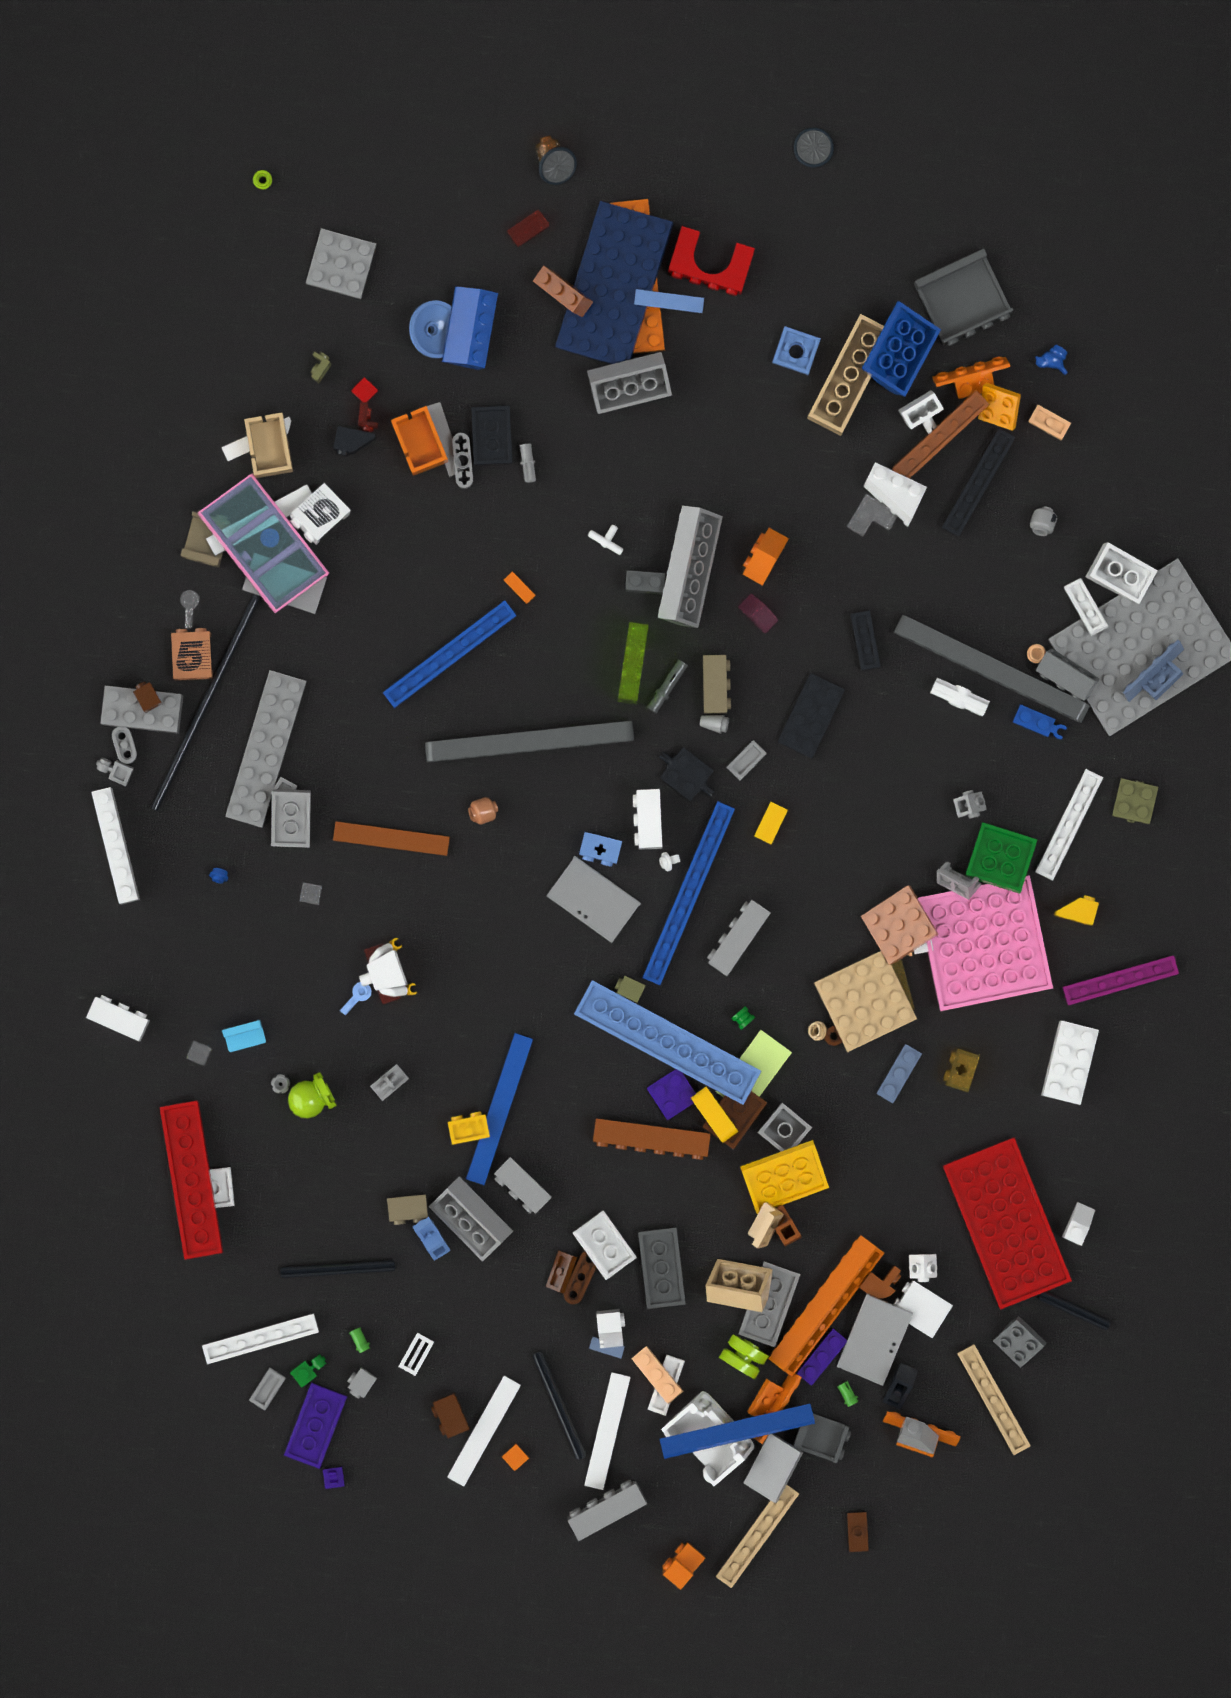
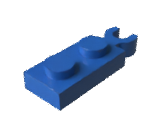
[1012,704,1067,740]

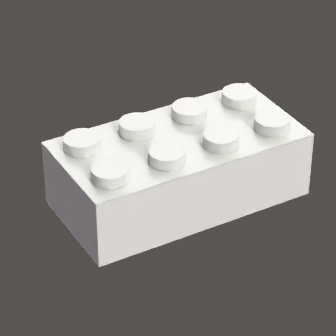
[1041,1021,1099,1105]

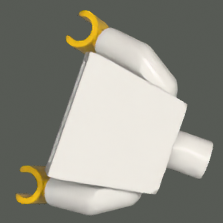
[359,938,417,997]

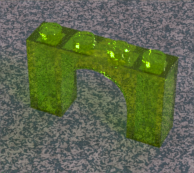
[618,622,649,704]

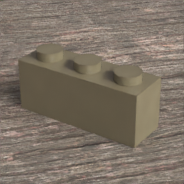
[703,655,731,714]

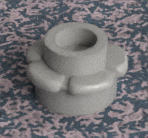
[271,1074,290,1093]

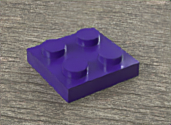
[647,1069,696,1120]

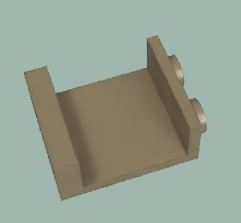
[181,510,231,567]

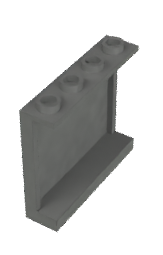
[914,249,1013,346]

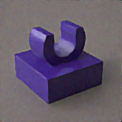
[323,1467,345,1489]

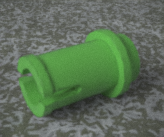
[349,1328,370,1353]
[837,1381,858,1407]

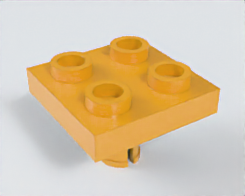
[978,383,1021,431]

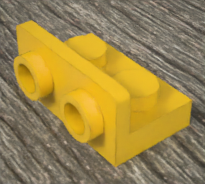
[448,1111,490,1145]

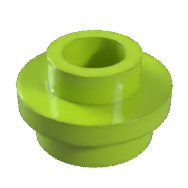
[253,170,272,190]

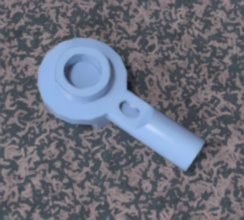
[340,982,372,1015]

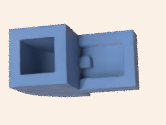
[413,1217,451,1261]

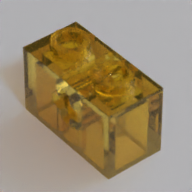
[943,1049,980,1092]

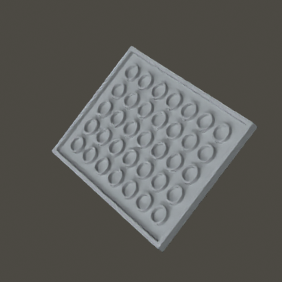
[1048,559,1231,736]

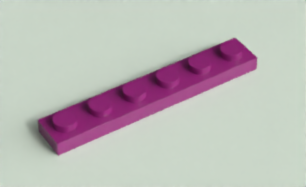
[1062,955,1179,1005]

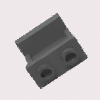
[793,1413,851,1463]

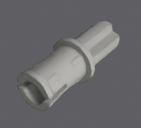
[519,444,536,483]

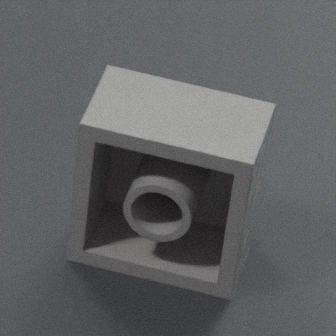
[757,1103,812,1152]

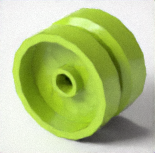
[719,1334,769,1379]

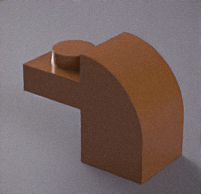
[775,1205,801,1247]
[859,1265,901,1298]

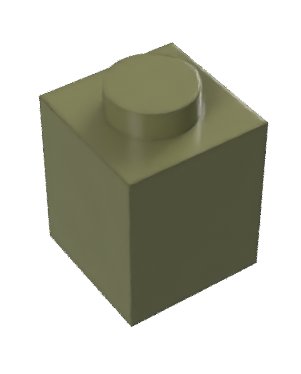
[615,976,646,1003]

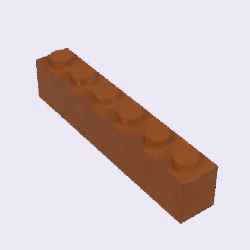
[593,1118,711,1160]

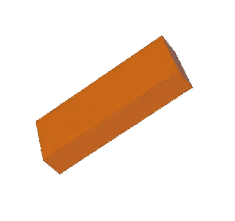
[504,571,536,604]

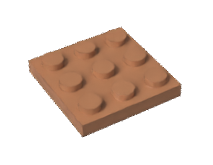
[861,885,939,965]

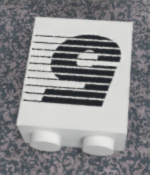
[290,483,351,545]

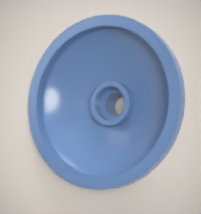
[409,300,452,358]

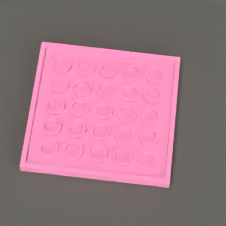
[918,875,1053,1011]

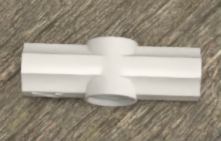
[930,678,990,717]

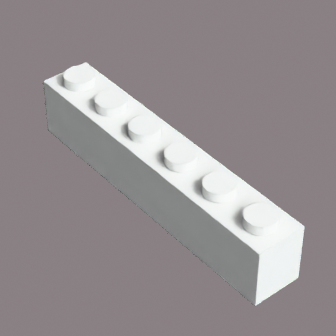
[92,787,140,905]

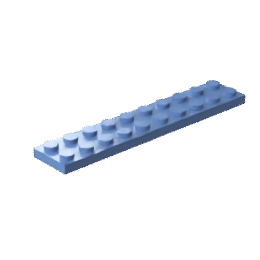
[574,980,762,1105]

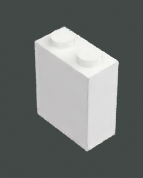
[893,1280,953,1338]

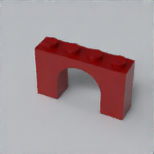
[668,226,755,296]

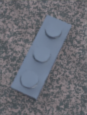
[876,1044,922,1103]

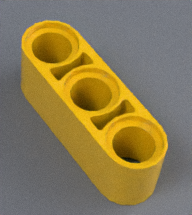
[690,1087,738,1143]

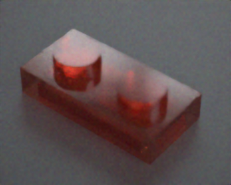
[507,209,549,247]

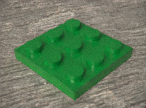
[965,822,1037,894]

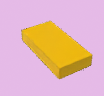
[754,802,788,844]

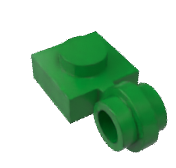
[290,1354,327,1388]

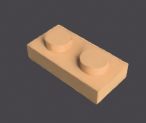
[1028,405,1071,440]

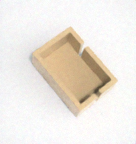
[244,413,293,478]

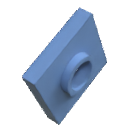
[772,326,821,375]

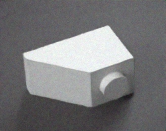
[1062,1202,1095,1246]

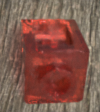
[358,402,378,432]

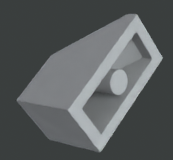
[897,1417,939,1454]

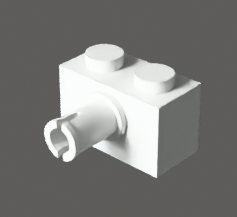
[898,390,944,434]

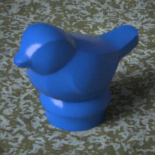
[1035,345,1068,375]

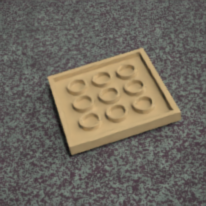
[814,951,917,1052]

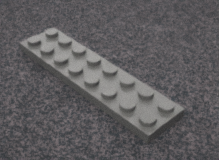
[225,670,307,828]

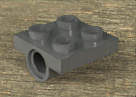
[993,1316,1046,1368]

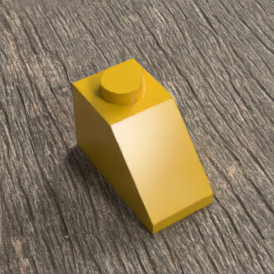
[1054,895,1099,926]

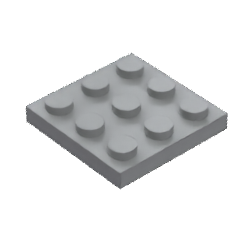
[306,228,376,299]

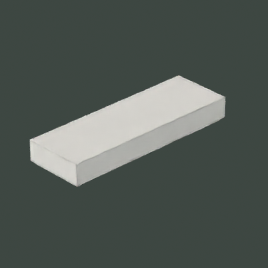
[1064,578,1108,636]
[648,1354,685,1416]

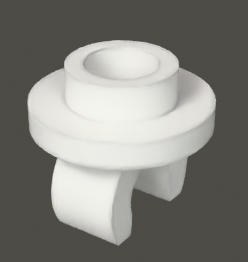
[659,852,680,871]

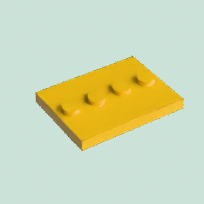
[740,1140,829,1214]

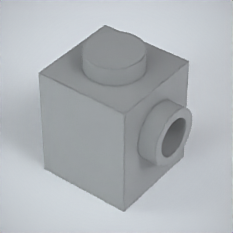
[347,1367,377,1399]

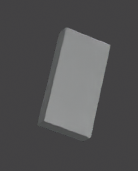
[726,740,767,780]
[249,1367,286,1410]

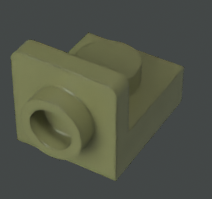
[311,352,331,384]

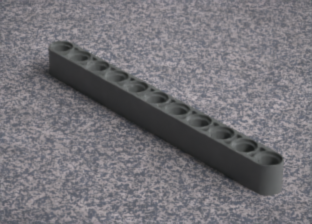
[894,615,1090,723]
[425,721,634,762]

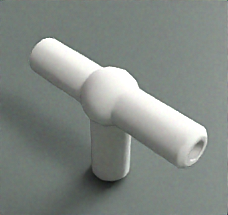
[588,525,623,555]

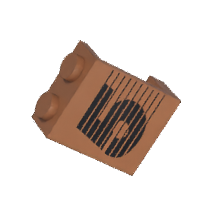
[171,628,213,681]

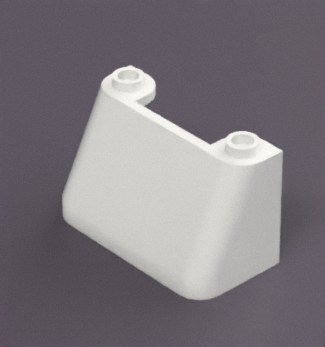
[661,1391,754,1486]

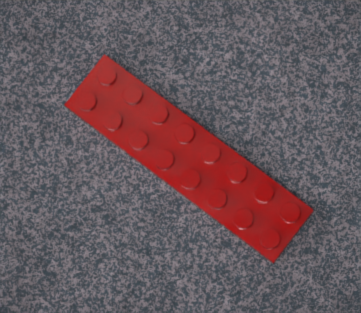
[160,1101,223,1260]

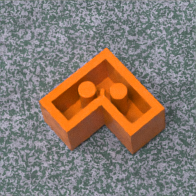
[743,528,789,586]
[662,1541,705,1590]

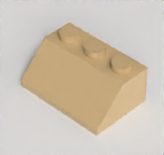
[706,1259,773,1312]

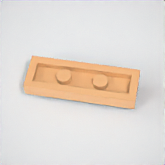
[632,1346,683,1404]

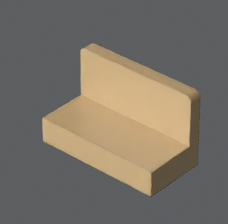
[748,1202,784,1248]

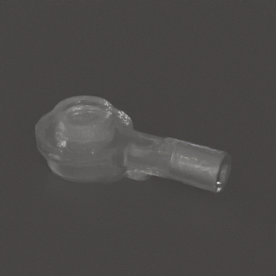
[180,590,200,629]

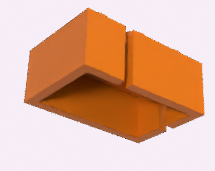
[391,406,448,476]

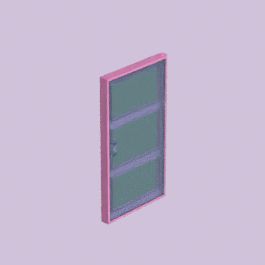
[198,474,329,614]

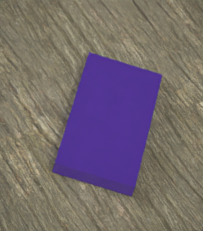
[284,1382,347,1469]

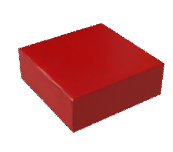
[351,377,378,405]

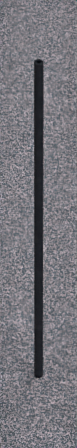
[151,518,294,811]

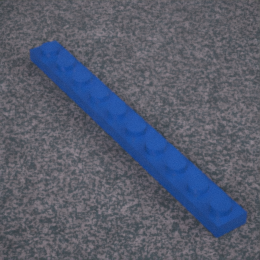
[643,801,735,985]

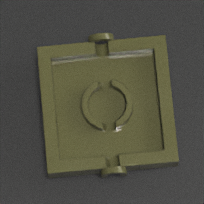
[1112,778,1158,825]

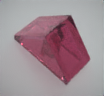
[738,594,778,634]

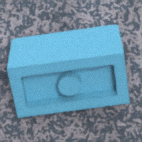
[222,1020,266,1052]

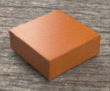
[502,1444,529,1471]

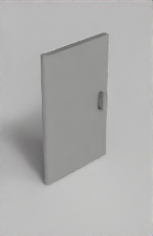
[547,856,641,943]
[837,1294,913,1386]

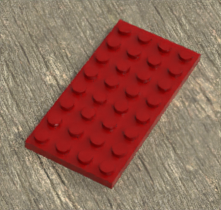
[943,1137,1072,1310]

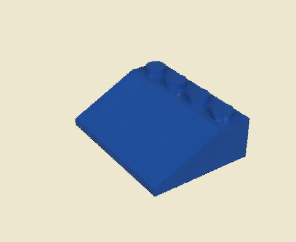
[862,301,941,396]

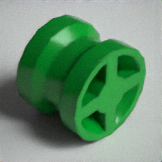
[731,1006,756,1030]

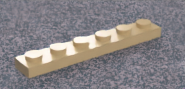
[957,1344,1031,1455]
[716,1485,799,1588]

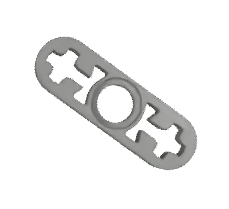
[452,433,473,489]

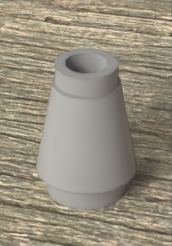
[700,715,729,734]

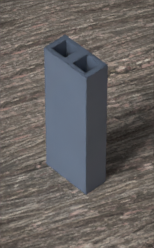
[589,1337,625,1358]

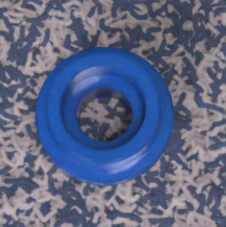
[209,868,229,884]

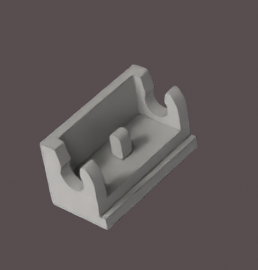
[937,861,981,900]

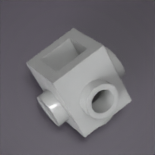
[953,790,987,819]

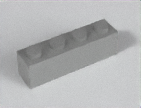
[707,900,770,976]

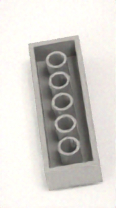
[658,506,723,628]

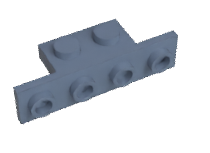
[1123,640,1184,702]

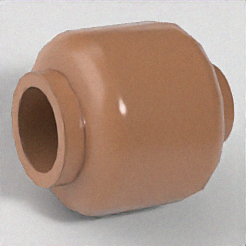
[468,797,498,825]

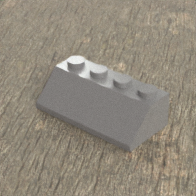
[429,1176,513,1262]

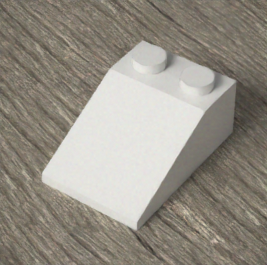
[1085,543,1158,604]

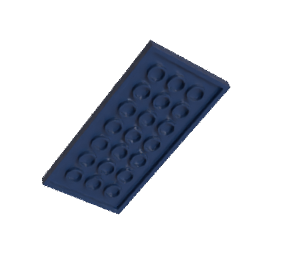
[555,201,673,364]

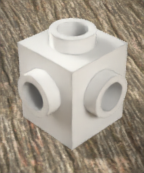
[909,1254,937,1282]

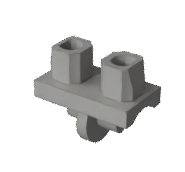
[370,1064,409,1101]

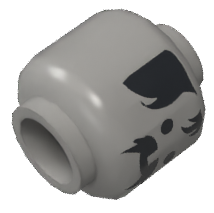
[1030,506,1057,536]

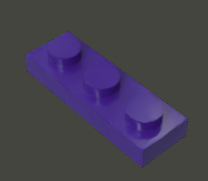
[797,1329,847,1386]

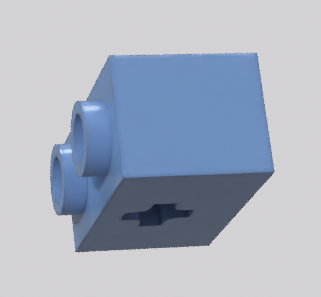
[579,832,622,867]

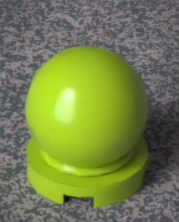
[288,1072,337,1119]

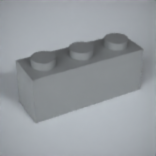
[494,1157,552,1214]

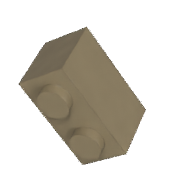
[387,1194,429,1225]

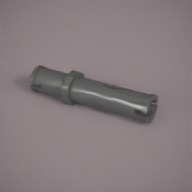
[647,659,688,714]

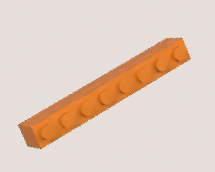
[768,1235,884,1377]

